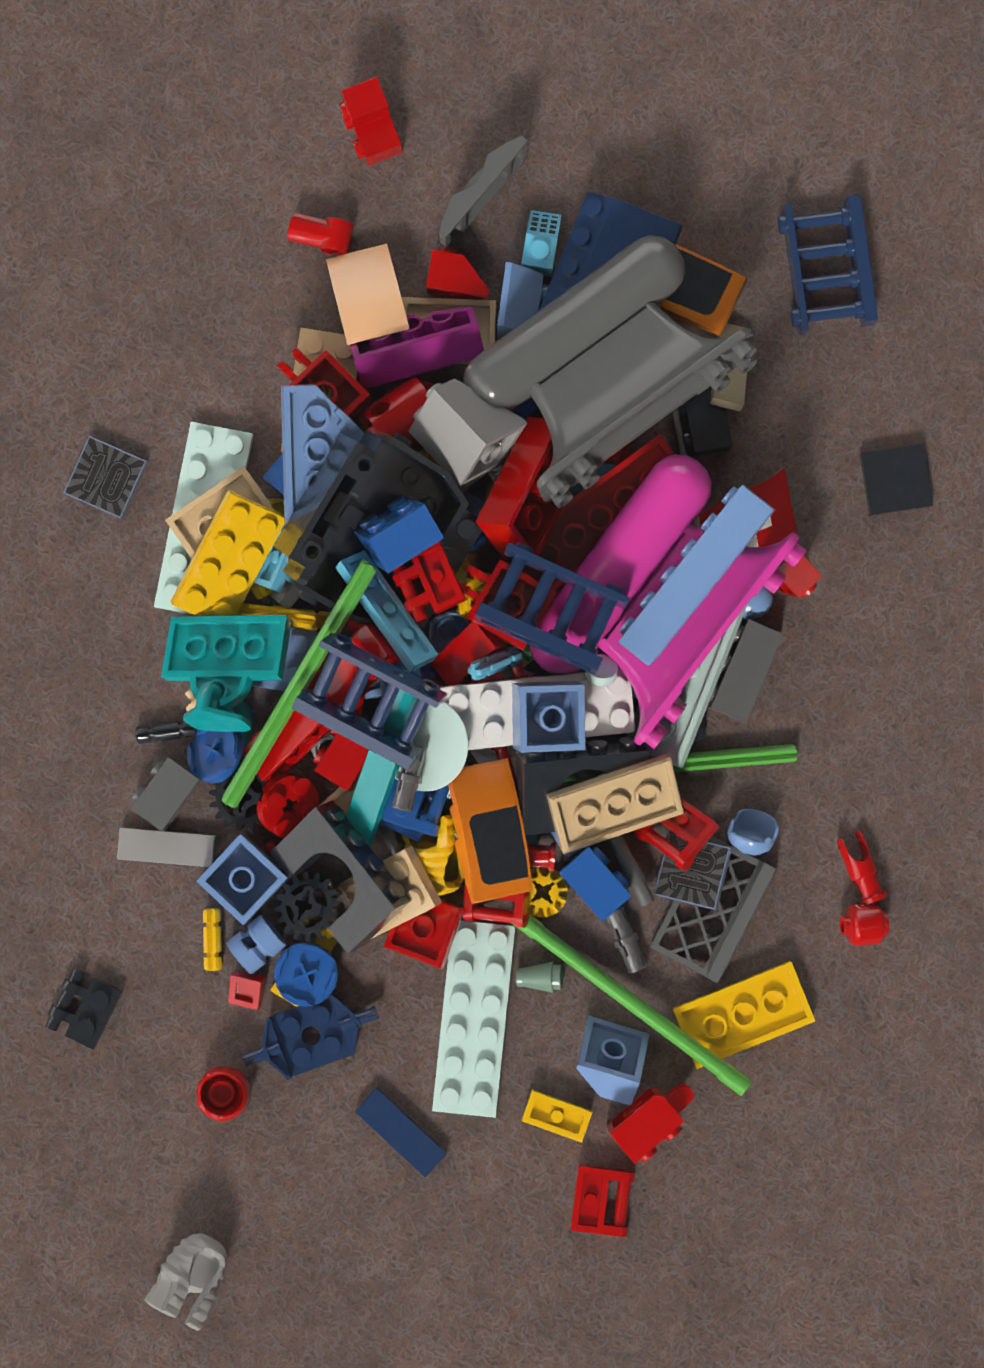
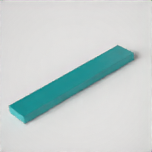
[346,689,417,848]

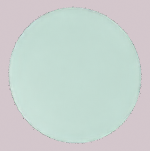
[395,702,468,791]

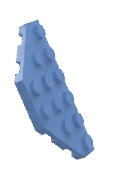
[281,384,365,582]

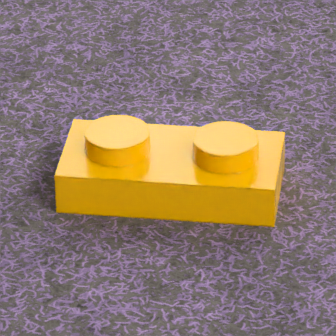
[521,1089,593,1143]

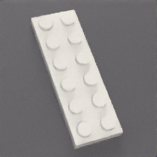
[440,668,635,750]

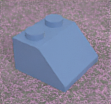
[497,262,549,338]

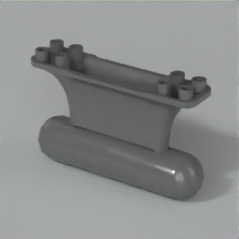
[463,235,757,508]

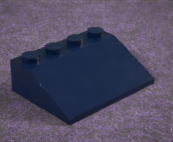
[540,192,683,309]

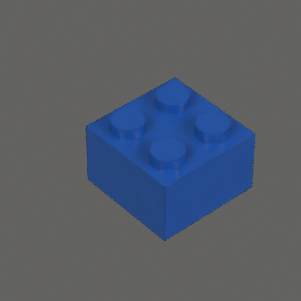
[354,496,444,573]
[558,846,631,922]

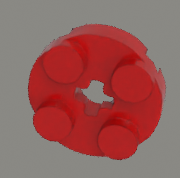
[257,773,319,838]

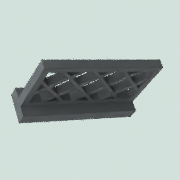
[650,836,777,983]

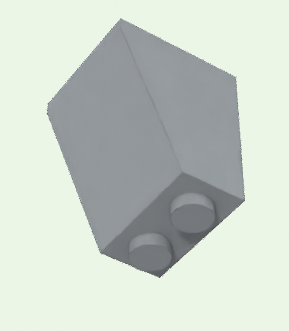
[408,378,527,486]

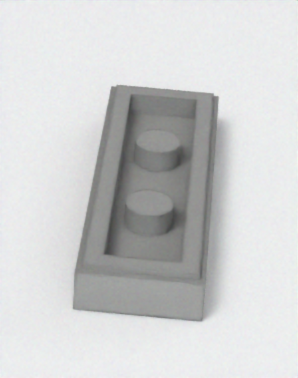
[117,827,216,867]

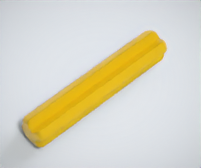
[236,603,321,631]

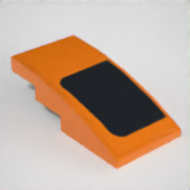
[658,245,748,336]
[448,758,533,904]

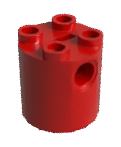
[357,376,434,451]

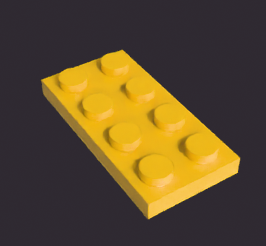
[171,490,285,616]
[672,961,815,1069]

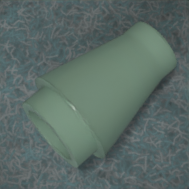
[516,961,563,993]

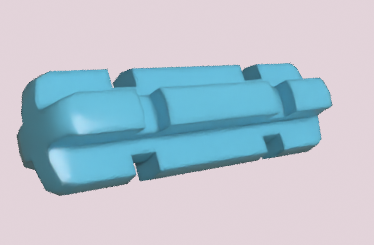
[468,646,522,680]

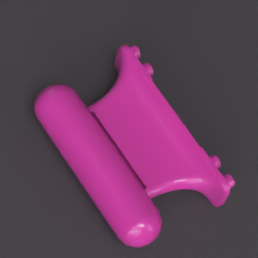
[529,454,806,749]

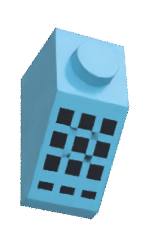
[521,210,562,277]

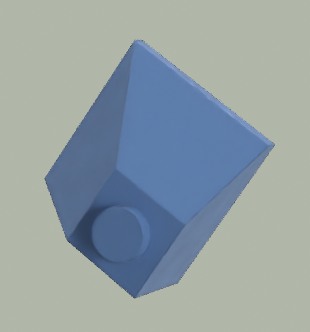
[576,1016,649,1106]

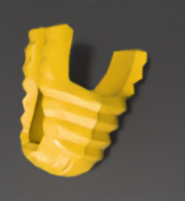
[402,815,464,896]

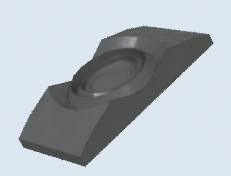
[439,136,528,248]

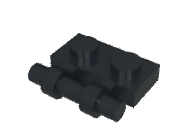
[45,968,123,1050]

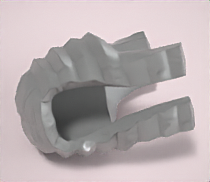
[144,1233,227,1331]

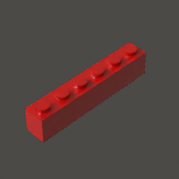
[244,625,400,781]

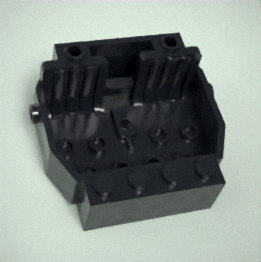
[274,431,482,630]

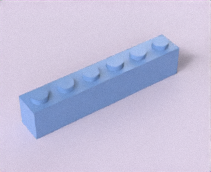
[618,485,775,666]

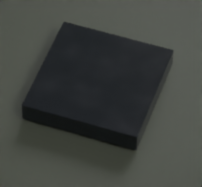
[859,443,933,516]

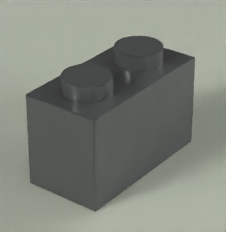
[131,757,202,832]

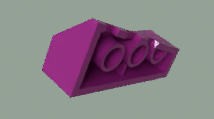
[350,306,484,389]

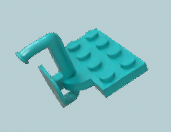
[161,615,292,763]

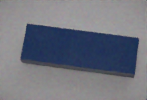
[355,1087,447,1177]

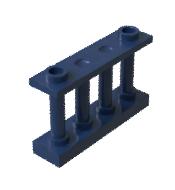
[777,195,878,335]
[474,542,630,675]
[291,633,448,770]

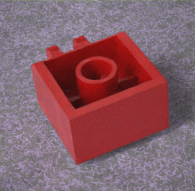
[277,347,372,420]
[459,560,557,651]
[606,1082,695,1164]

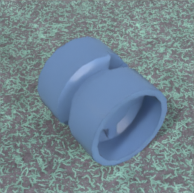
[226,914,287,974]

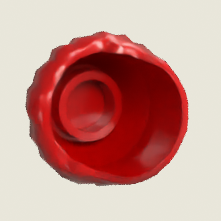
[196,1065,252,1122]

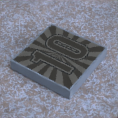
[63,436,148,520]
[654,833,732,911]

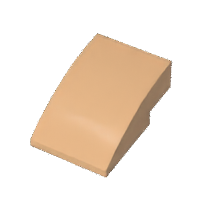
[326,244,410,345]

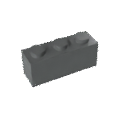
[708,619,784,723]

